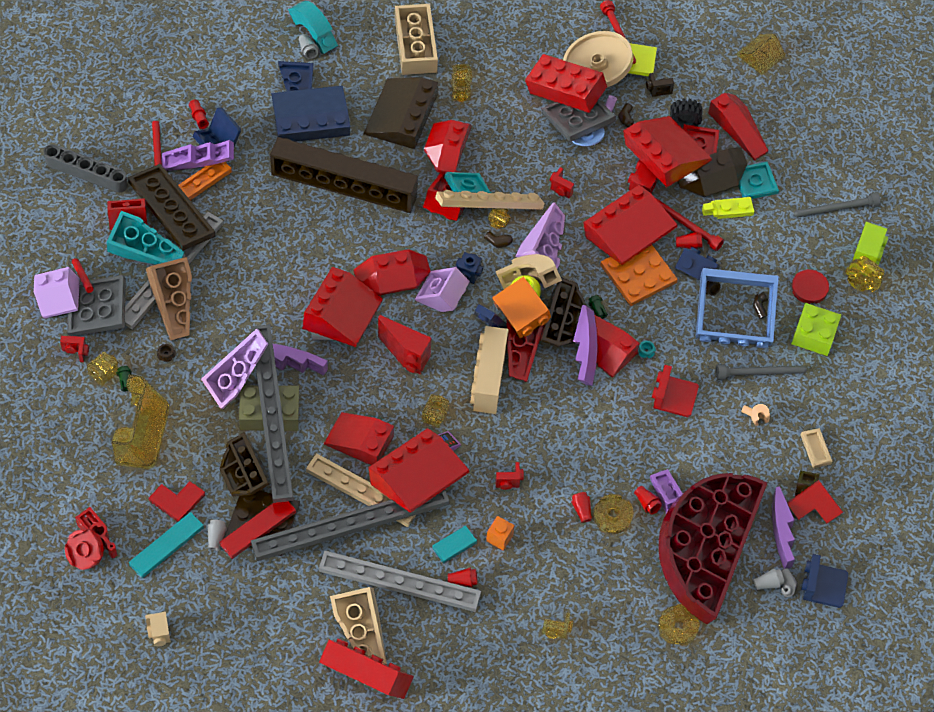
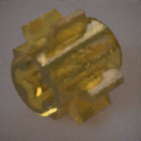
[488,208,511,230]

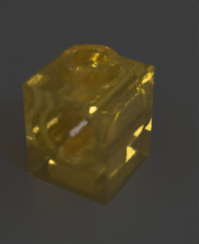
[451,73,471,102]
[87,351,118,386]
[422,394,449,428]

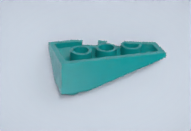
[106,211,184,265]

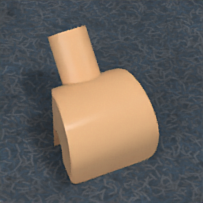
[741,404,770,426]

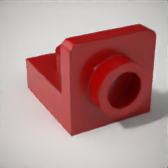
[60,336,89,362]

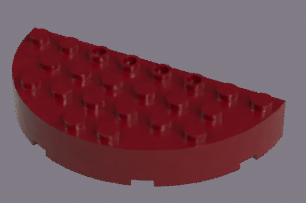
[659,473,768,624]

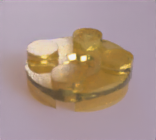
[846,256,885,292]
[593,494,634,534]
[658,604,700,646]

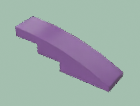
[162,140,234,171]
[573,305,597,386]
[273,344,328,375]
[650,469,683,513]
[772,486,795,569]

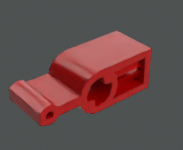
[75,507,118,559]

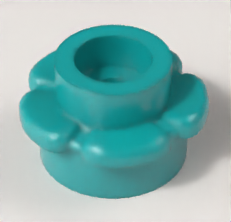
[638,340,656,358]

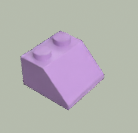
[34,267,80,318]
[415,267,470,312]

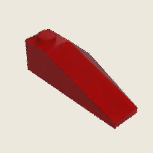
[708,93,768,161]
[594,315,640,378]
[507,320,544,382]

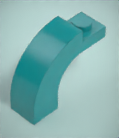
[288,1,338,54]

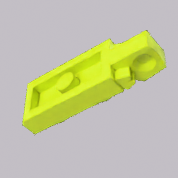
[702,197,754,219]

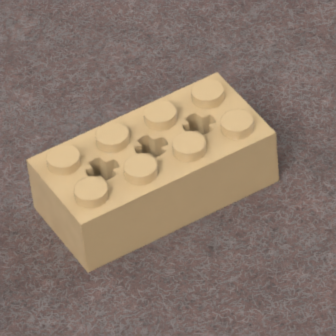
[395,4,438,75]
[470,326,508,414]

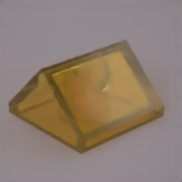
[736,34,785,75]

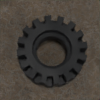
[670,98,703,128]

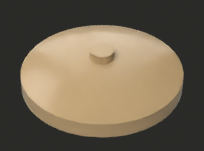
[563,31,633,88]

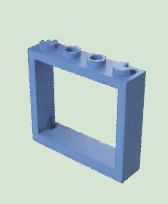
[695,268,778,348]

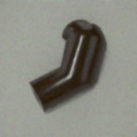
[618,103,634,127]
[484,231,513,248]
[753,292,768,319]

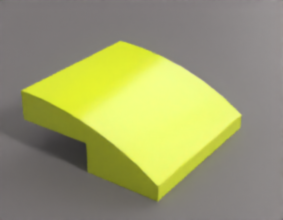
[628,43,657,77]

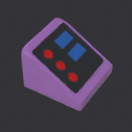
[438,431,461,451]

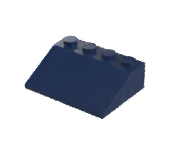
[271,85,350,142]

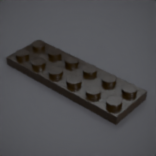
[128,164,216,251]

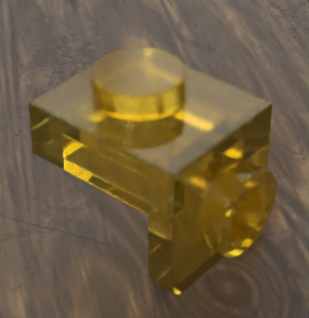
[542,612,573,639]

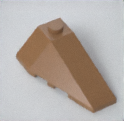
[146,257,192,340]

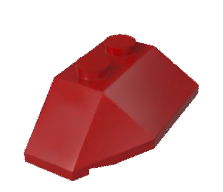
[424,120,472,174]
[353,249,431,295]

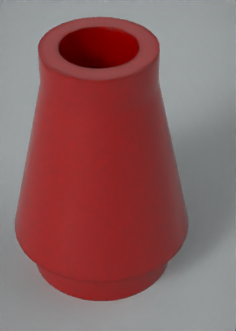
[676,232,702,250]
[634,486,662,515]
[571,492,593,523]
[448,567,478,588]

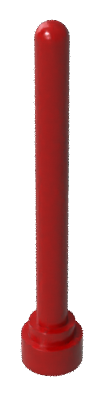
[600,0,636,64]
[655,197,724,252]

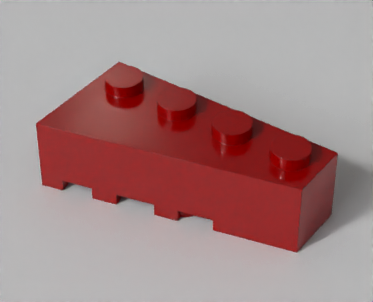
[319,638,414,699]

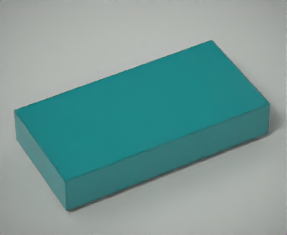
[432,525,477,564]

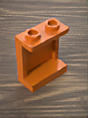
[492,276,551,338]

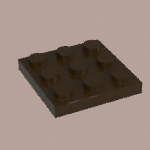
[224,491,300,556]

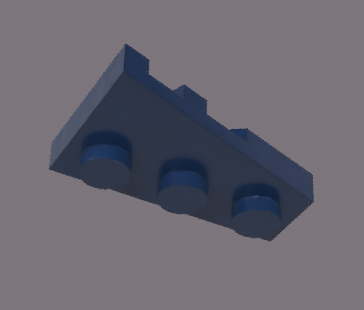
[278,61,314,92]

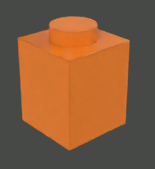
[486,516,515,551]

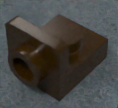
[646,73,674,97]
[795,470,820,496]

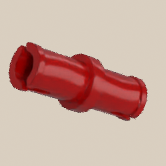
[189,99,209,129]

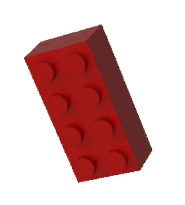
[525,54,607,113]

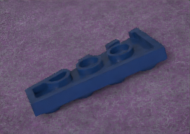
[474,304,507,329]

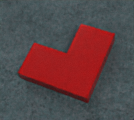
[787,480,843,524]
[149,481,205,522]

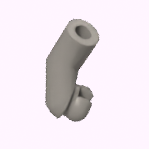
[781,568,797,597]

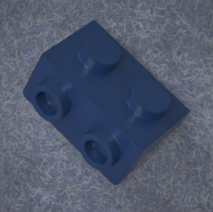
[675,247,720,280]

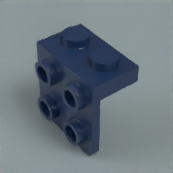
[192,107,241,147]
[801,554,848,608]

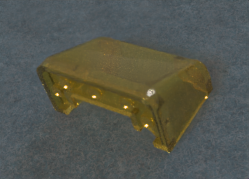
[112,374,169,469]

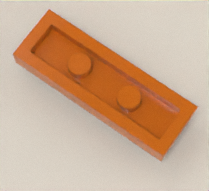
[178,162,232,201]

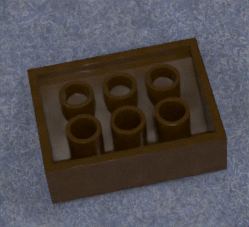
[364,77,438,149]

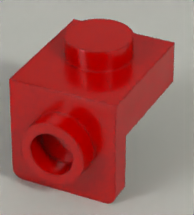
[549,167,574,199]
[495,462,524,490]

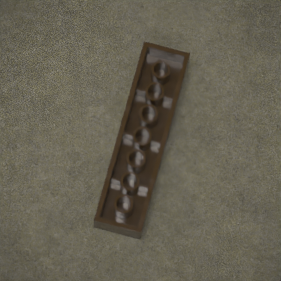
[270,137,418,214]

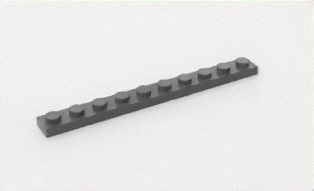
[251,324,293,503]
[251,490,449,561]

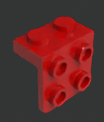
[652,365,699,417]

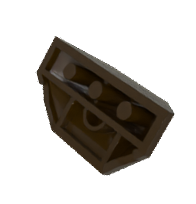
[677,147,748,197]
[540,277,587,347]
[219,432,271,497]

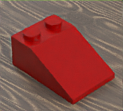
[423,170,465,221]
[378,315,432,374]
[324,412,394,465]

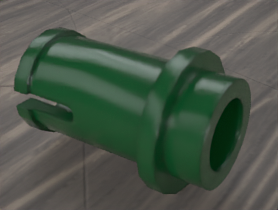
[588,295,608,319]
[116,366,133,392]

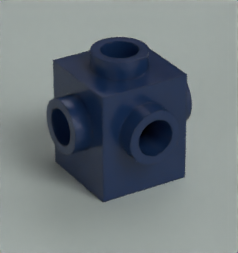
[455,252,484,284]

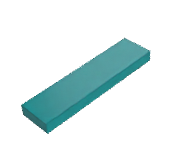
[129,512,204,579]

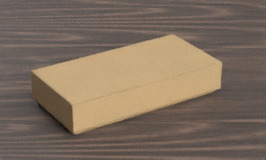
[800,428,833,468]

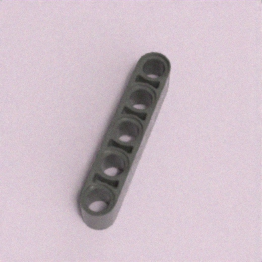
[43,144,128,193]

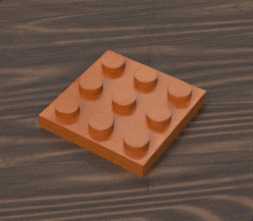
[600,245,678,306]

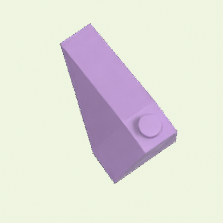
[516,203,565,269]
[201,329,268,409]

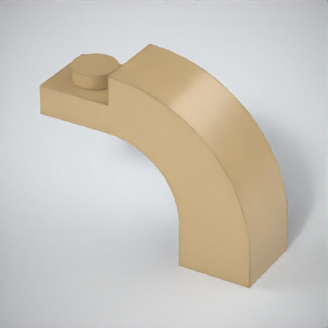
[496,254,562,289]

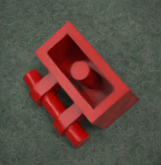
[107,198,147,230]

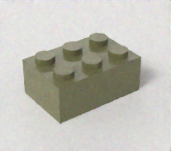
[239,385,300,431]

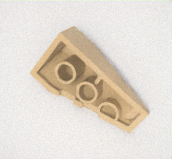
[330,587,387,664]

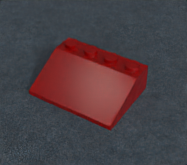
[623,116,712,187]
[583,185,677,265]
[302,267,383,347]
[368,428,469,513]

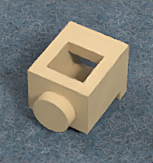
[145,612,171,647]

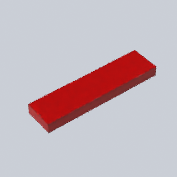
[219,501,296,559]

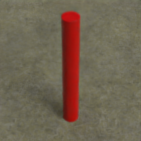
[152,121,162,166]
[72,258,94,293]

